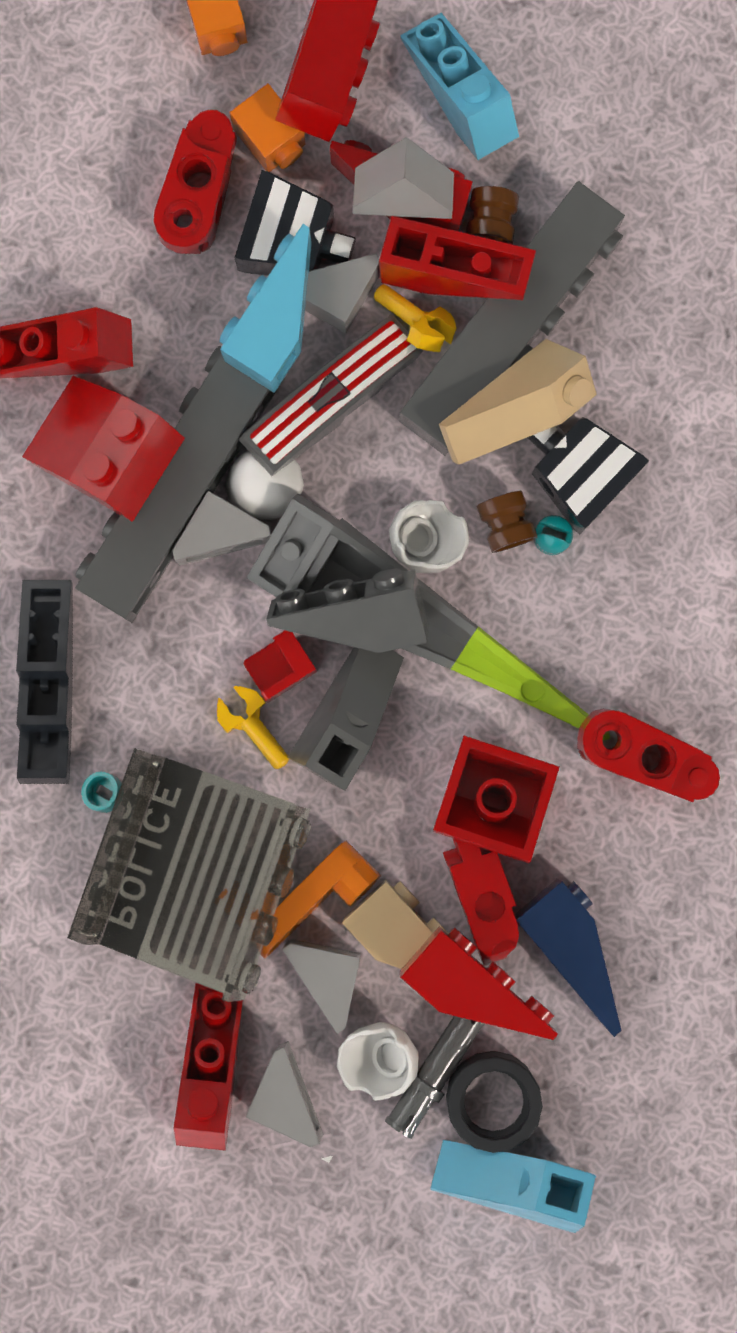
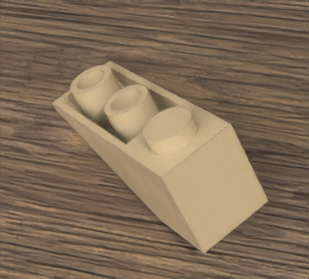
[342,879,449,969]

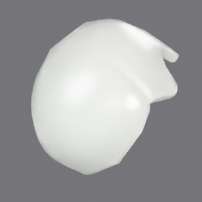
[225,451,304,520]
[389,500,469,573]
[337,1022,419,1101]

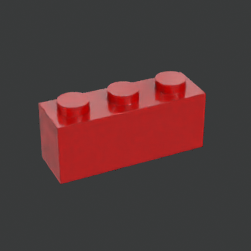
[275,0,380,143]

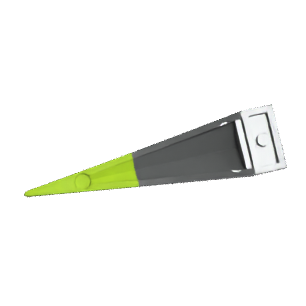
[247,494,610,740]

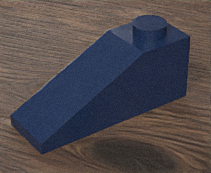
[514,878,622,1037]

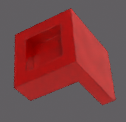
[244,630,317,703]

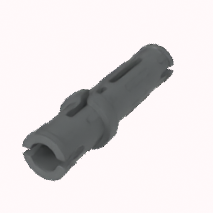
[385,1016,485,1139]

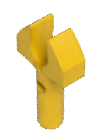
[374,284,457,352]
[217,686,289,769]

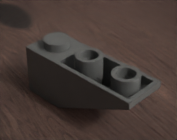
[266,568,429,653]
[287,647,404,791]

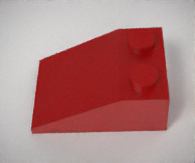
[22,375,185,522]

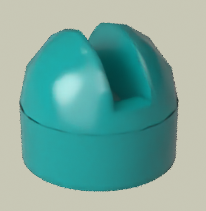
[534,515,573,555]
[81,771,126,813]

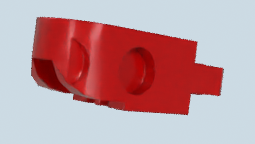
[154,110,237,254]
[577,708,720,802]
[443,838,519,966]

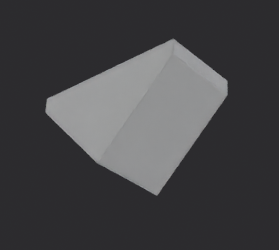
[353,137,454,219]
[305,253,380,333]
[172,491,271,566]
[282,939,360,1034]
[246,1041,324,1147]

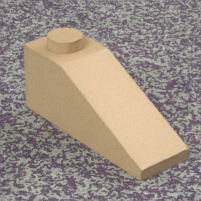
[439,339,597,465]

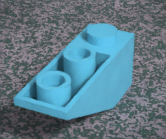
[400,13,519,160]
[219,224,311,393]
[430,1140,596,1233]

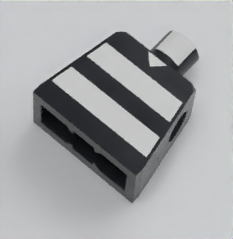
[234,170,356,276]
[527,417,649,535]

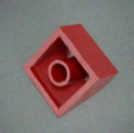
[433,736,560,863]

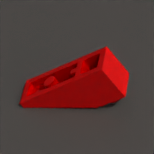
[379,216,536,300]

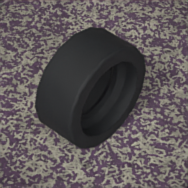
[446,1051,543,1153]

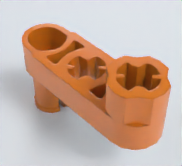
[215,840,381,959]

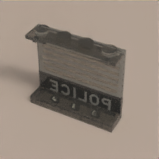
[67,748,311,1002]

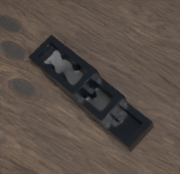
[16,580,73,784]

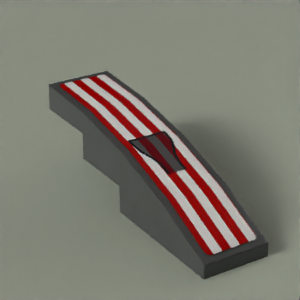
[239,314,423,477]

